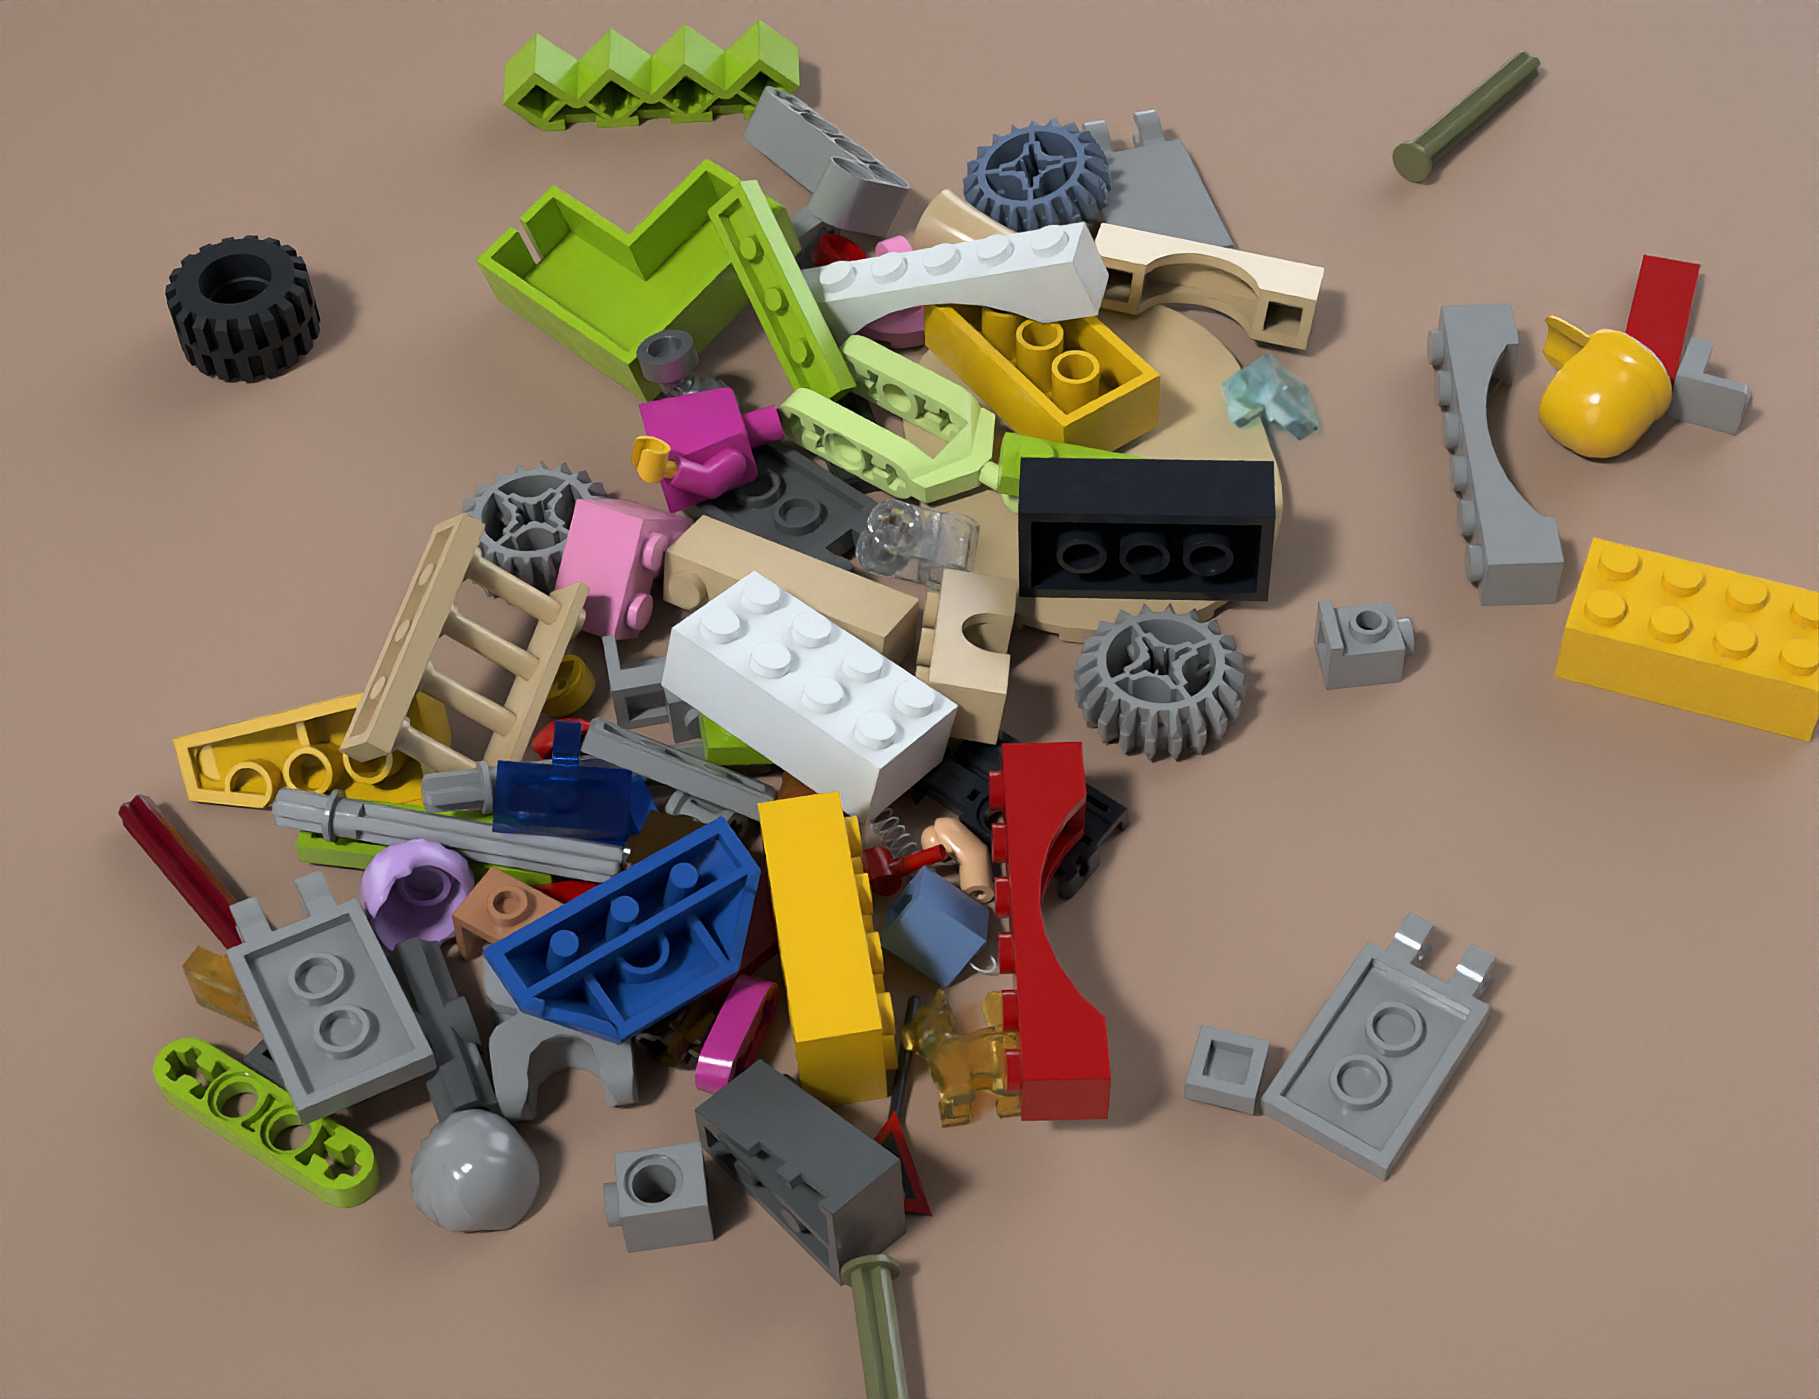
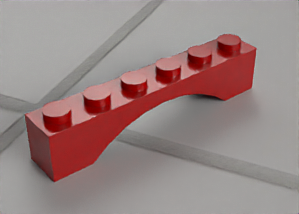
[988,742,1111,1121]

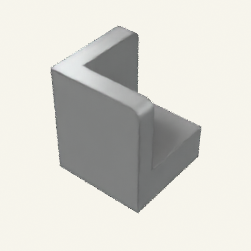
[1666,336,1751,436]
[602,635,669,730]

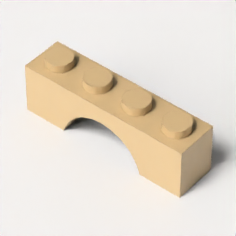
[1094,223,1324,350]

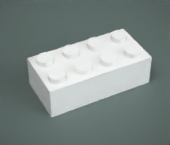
[661,570,959,825]

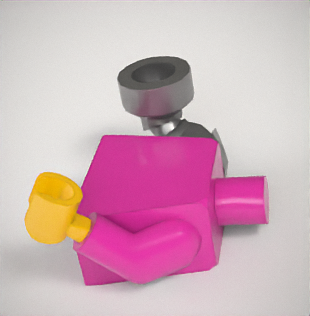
[630,329,785,513]

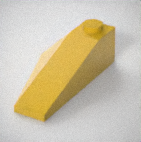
[172,690,452,808]

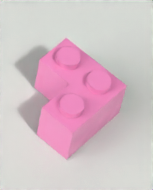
[554,499,693,640]

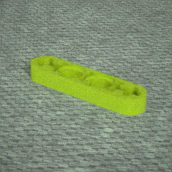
[152,1037,381,1208]

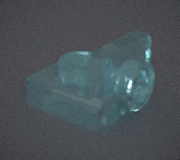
[1222,352,1319,441]

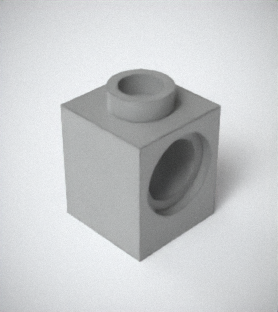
[603,1141,714,1253]

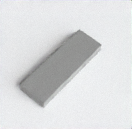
[580,717,776,821]

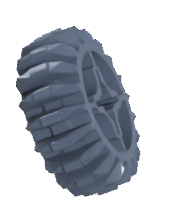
[963,118,1111,233]

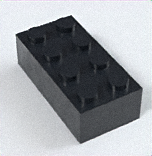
[1018,457,1276,602]

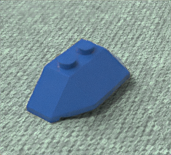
[483,815,761,1045]

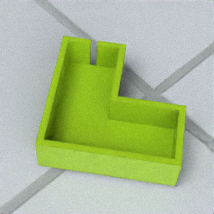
[476,158,802,403]

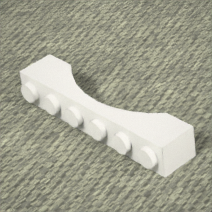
[801,222,1109,348]

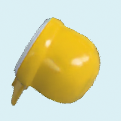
[1538,315,1672,459]

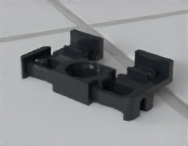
[911,729,1129,899]

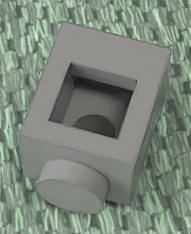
[1314,600,1414,690]

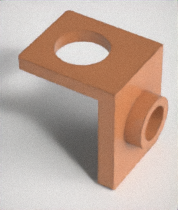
[452,866,563,962]

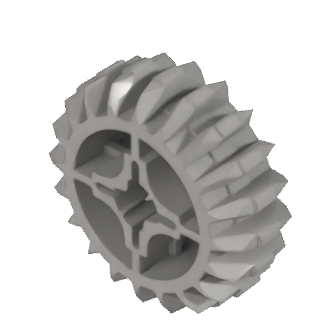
[461,460,611,605]
[1074,603,1247,761]

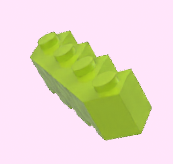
[502,19,800,132]

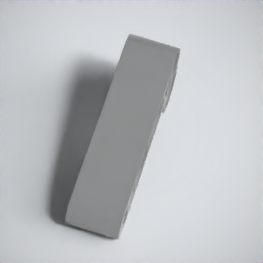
[742,86,910,236]

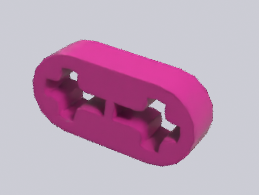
[695,974,779,1094]

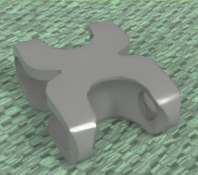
[483,944,639,1123]

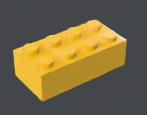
[923,303,1160,452]
[1554,537,1819,742]
[757,791,898,1107]

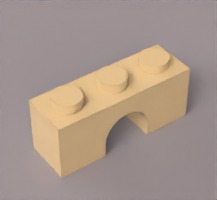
[915,568,1018,745]

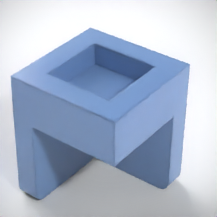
[880,865,989,986]

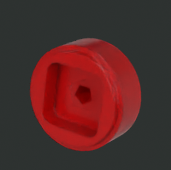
[811,234,867,267]

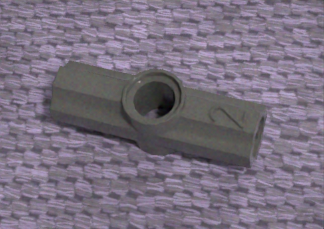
[386,937,501,1122]

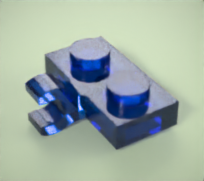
[492,720,632,842]

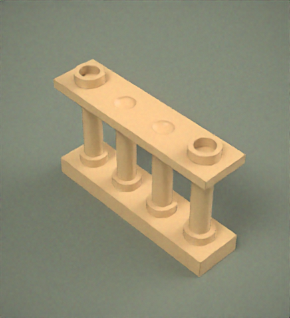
[339,512,591,814]

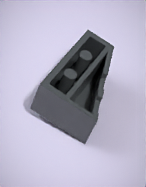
[694,1059,906,1286]

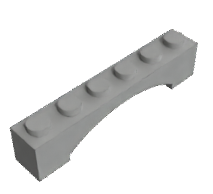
[1427,303,1564,606]

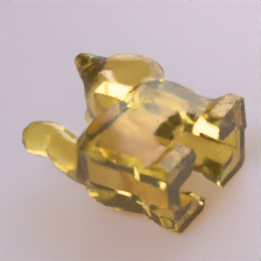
[901,989,1021,1128]

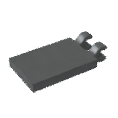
[682,440,902,574]

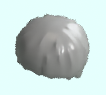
[409,1109,540,1232]

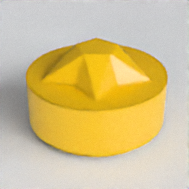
[542,654,596,717]

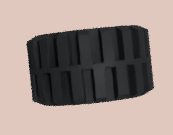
[165,235,321,381]

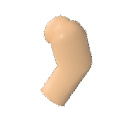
[921,817,994,904]

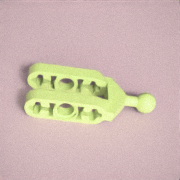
[776,335,1019,515]

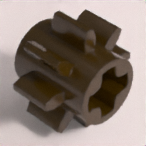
[635,993,717,1067]

